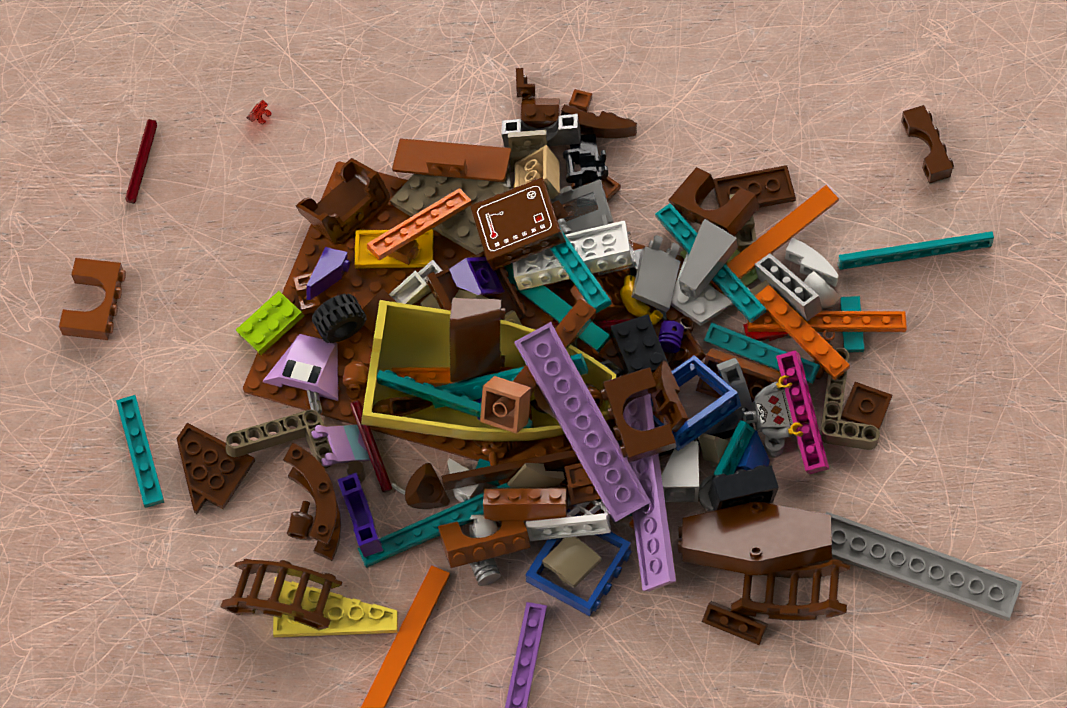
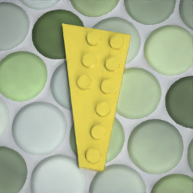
[273,577,398,638]

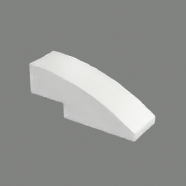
[785,238,839,287]
[389,260,443,305]

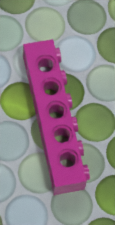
[776,350,829,475]

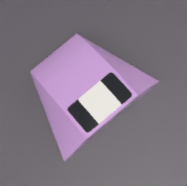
[263,334,338,401]

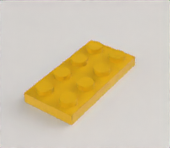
[355,229,434,268]

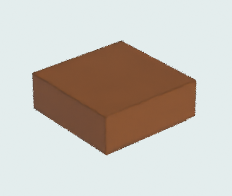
[569,89,592,112]

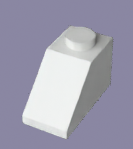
[447,458,484,502]

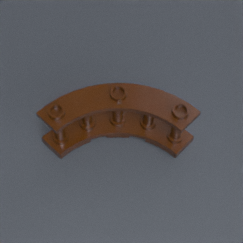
[283,443,341,561]
[220,559,343,631]
[731,559,850,621]

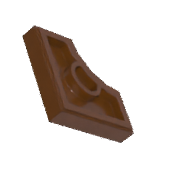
[668,330,706,371]

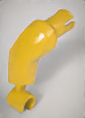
[620,275,663,325]

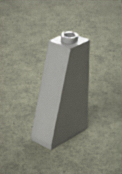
[679,219,738,299]

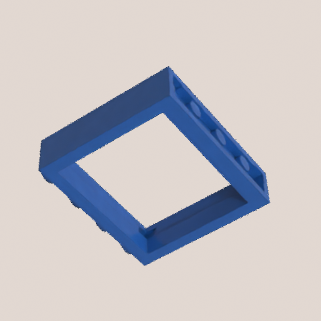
[650,356,742,451]
[525,509,633,617]

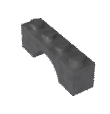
[502,114,581,148]

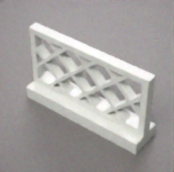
[526,496,611,541]

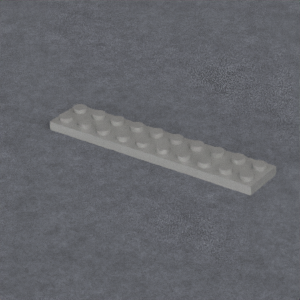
[826,511,1023,621]

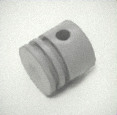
[470,557,501,586]

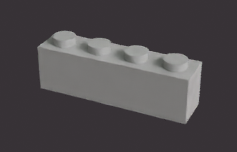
[755,253,822,321]

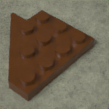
[176,423,255,514]

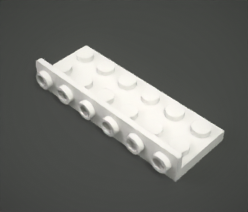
[513,221,633,290]

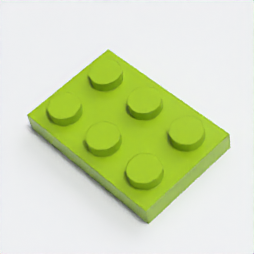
[236,291,304,355]

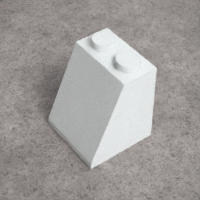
[661,441,699,502]

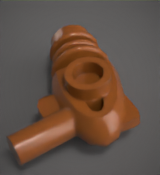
[481,441,521,466]

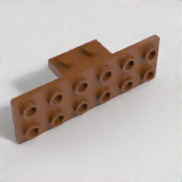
[392,138,511,182]

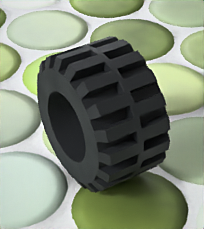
[312,294,367,343]

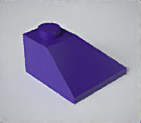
[449,257,504,295]

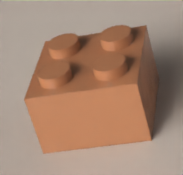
[480,376,531,434]

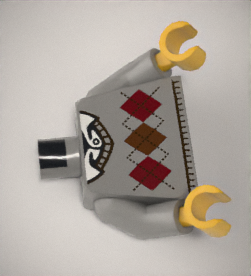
[742,375,803,439]

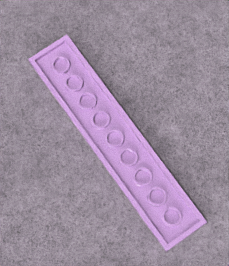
[514,322,650,522]
[623,394,676,592]

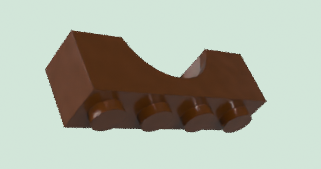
[901,105,954,184]

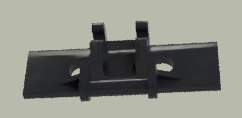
[563,134,608,207]

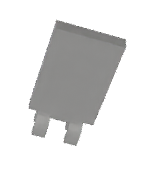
[631,235,680,312]

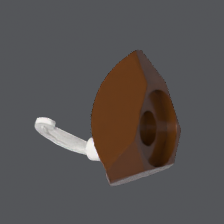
[391,463,450,509]

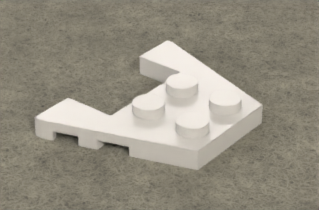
[671,253,750,326]

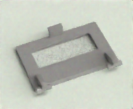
[551,180,614,233]

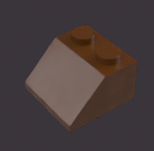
[521,98,560,128]

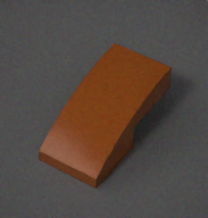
[293,273,321,315]

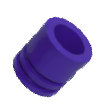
[658,321,684,353]

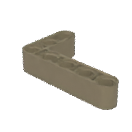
[820,348,880,450]
[226,410,333,468]

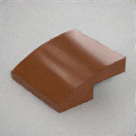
[565,463,601,505]

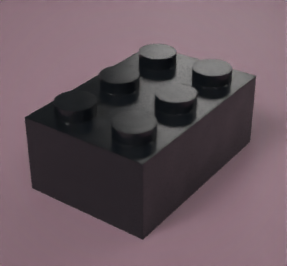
[611,314,669,375]
[708,465,779,511]

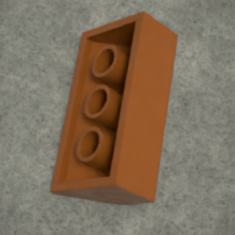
[696,348,782,403]
[483,487,569,521]

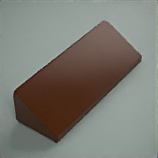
[702,601,768,645]

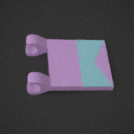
[311,425,371,466]

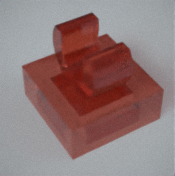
[246,100,272,125]

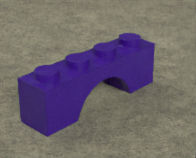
[338,473,383,557]

